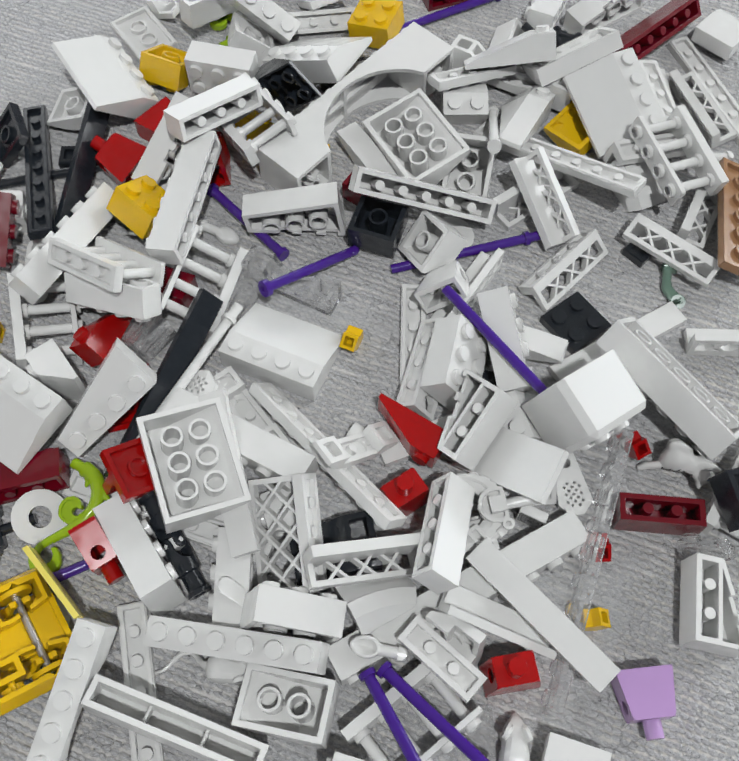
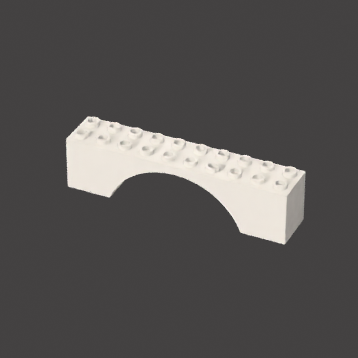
[257,22,454,190]

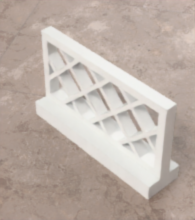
[248,473,328,593]

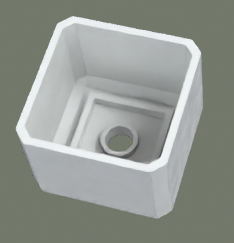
[522,349,646,454]

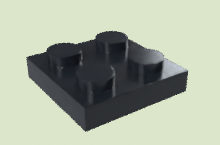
[0,102,30,169]
[539,291,612,355]

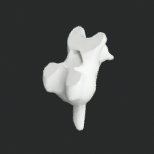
[637,438,721,489]

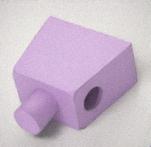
[611,664,676,741]

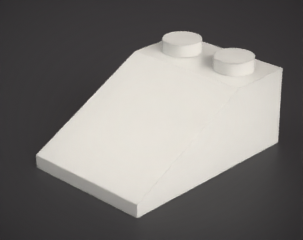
[442,133,496,197]
[231,663,340,750]

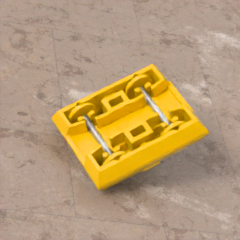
[0,567,72,717]

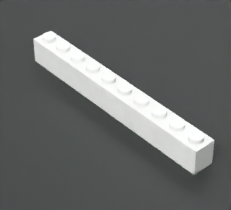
[328,510,592,686]

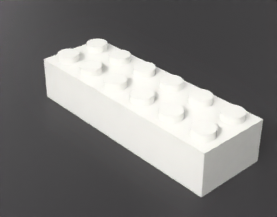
[596,316,739,460]

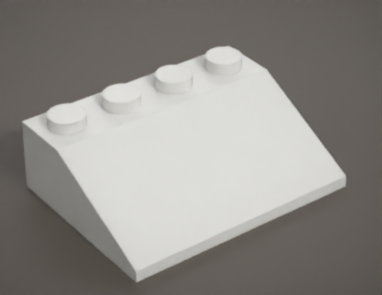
[51,35,159,119]
[262,37,373,83]
[563,47,667,159]
[362,88,471,185]
[218,303,342,401]
[0,355,73,474]
[136,397,252,534]

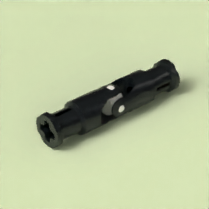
[138,490,212,601]

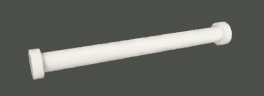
[487,105,502,154]

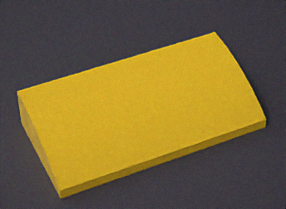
[544,101,593,156]

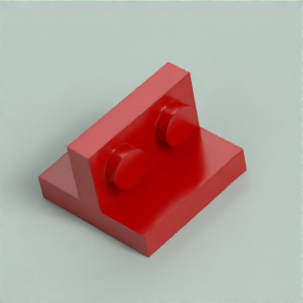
[99,437,154,504]

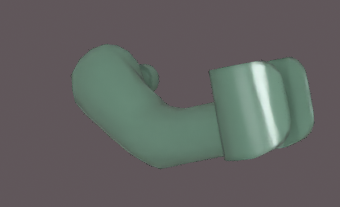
[661,263,686,309]

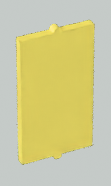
[22,545,85,620]

